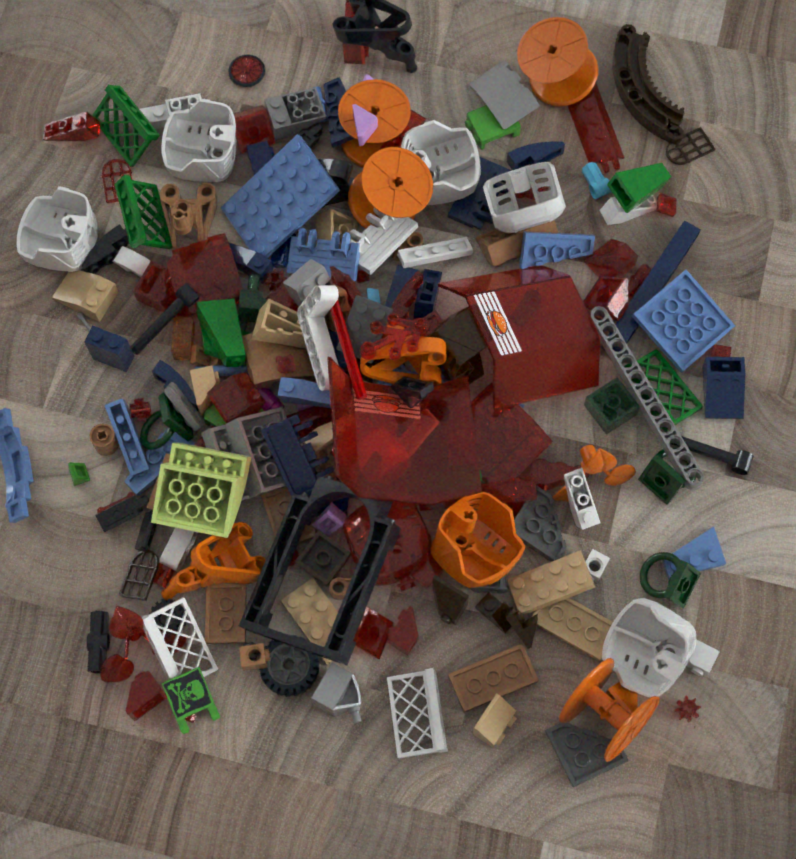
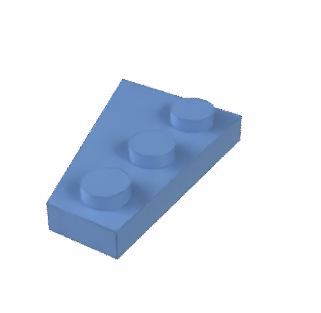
[662,527,726,580]

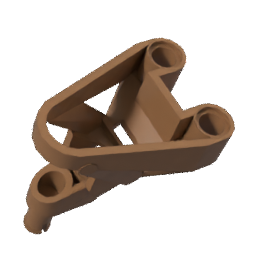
[160,183,217,262]

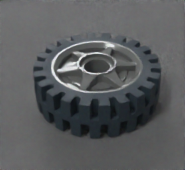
[259,635,319,697]

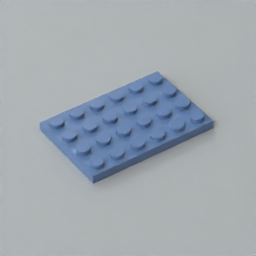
[220,134,340,258]

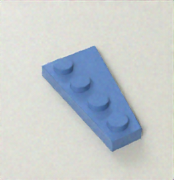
[519,231,595,269]
[124,429,196,497]

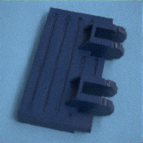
[448,156,511,230]
[261,414,334,497]

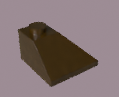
[432,575,469,625]

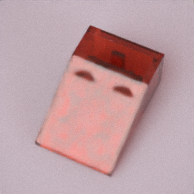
[133,261,203,322]

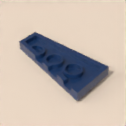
[323,77,354,148]

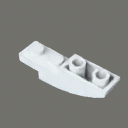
[140,94,202,129]

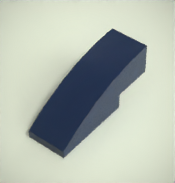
[507,141,565,170]
[152,359,199,411]

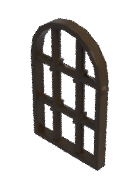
[666,127,715,165]
[119,550,159,601]

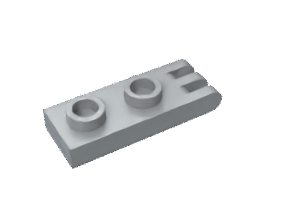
[164,382,205,431]

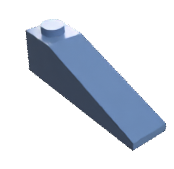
[278,377,359,411]
[105,398,150,476]

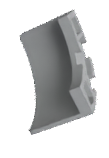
[468,60,540,129]

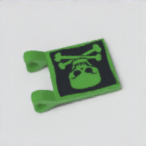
[161,667,220,734]

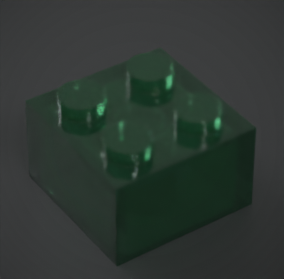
[584,377,640,435]

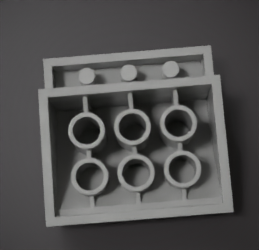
[201,407,287,502]

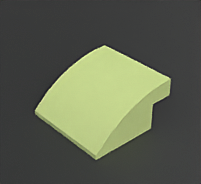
[151,442,251,538]

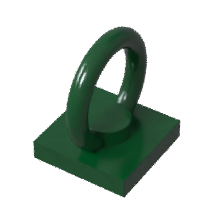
[140,392,194,450]
[638,448,696,505]
[639,552,701,609]

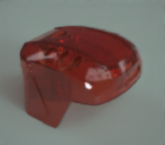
[343,494,432,586]

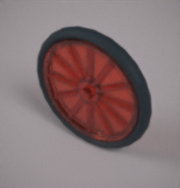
[228,54,265,87]

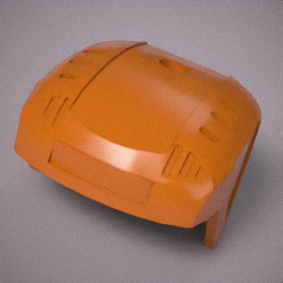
[430,492,525,588]

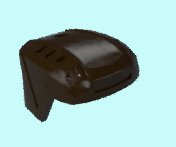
[428,305,496,390]

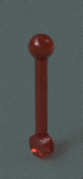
[97,492,135,513]

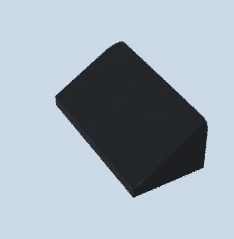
[135,510,157,551]

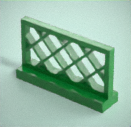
[91,85,160,167]
[114,174,173,250]
[620,349,703,432]

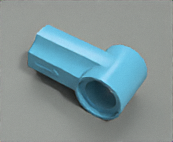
[581,162,612,199]

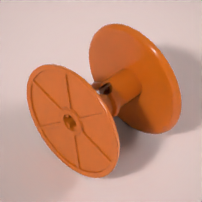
[517,17,598,106]
[338,79,411,168]
[348,147,433,229]
[559,658,660,762]

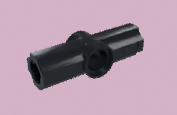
[86,611,110,674]

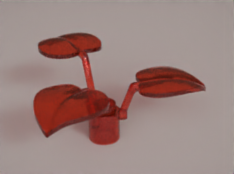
[100,606,187,682]

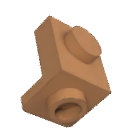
[191,344,221,367]

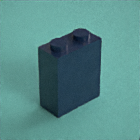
[84,325,135,372]

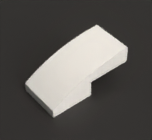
[112,246,157,281]

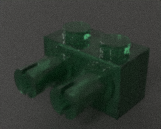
[238,274,266,323]

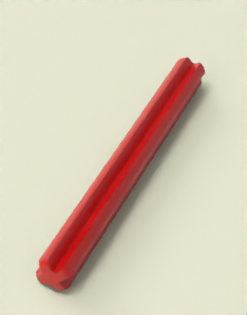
[330,300,367,400]

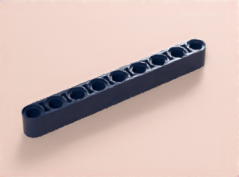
[601,221,701,352]

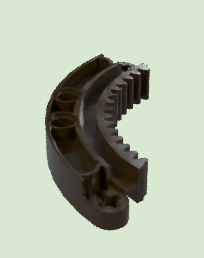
[612,24,685,144]

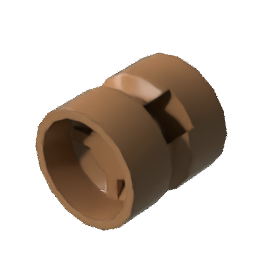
[89,423,119,456]

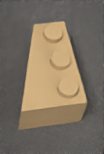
[252,299,306,348]

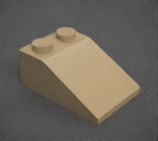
[52,270,119,322]

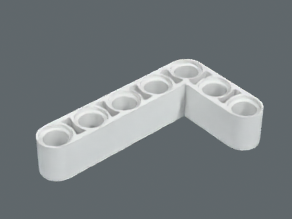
[297,285,343,391]

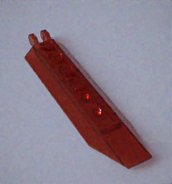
[567,83,624,173]

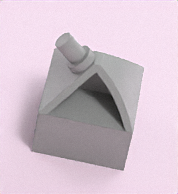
[311,663,362,724]

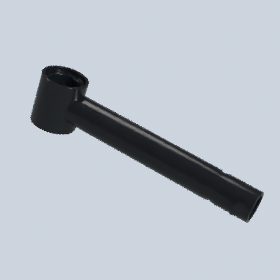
[130,283,200,355]
[665,430,754,475]

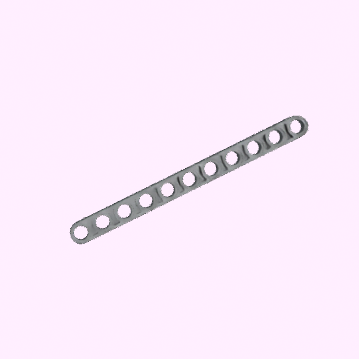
[590,306,704,491]

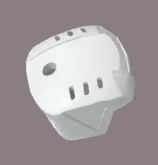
[162,99,236,182]
[401,120,481,205]
[483,162,566,233]
[17,186,99,272]
[602,598,696,698]

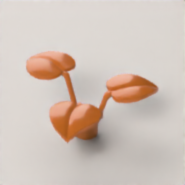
[552,445,636,502]

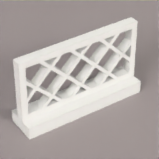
[139,597,218,680]
[387,668,448,759]

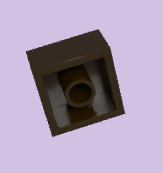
[295,530,351,587]

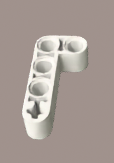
[160,528,199,572]

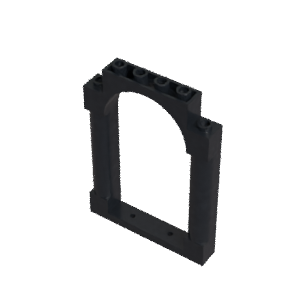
[239,476,401,666]

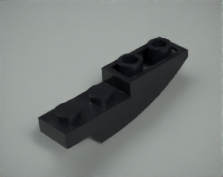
[82,224,146,274]

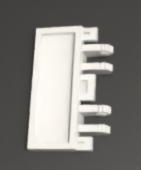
[349,208,418,275]

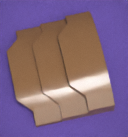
[242,332,317,389]

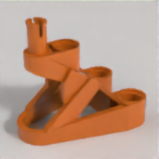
[360,321,446,392]
[161,522,266,601]

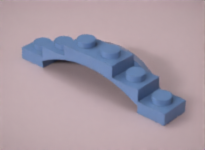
[0,408,34,523]

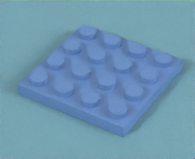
[632,270,735,373]

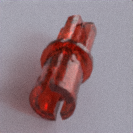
[622,264,651,298]

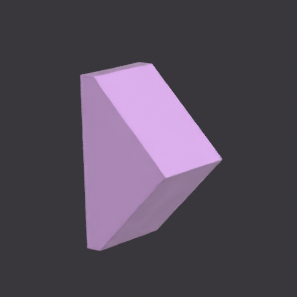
[352,104,378,146]
[312,503,346,536]

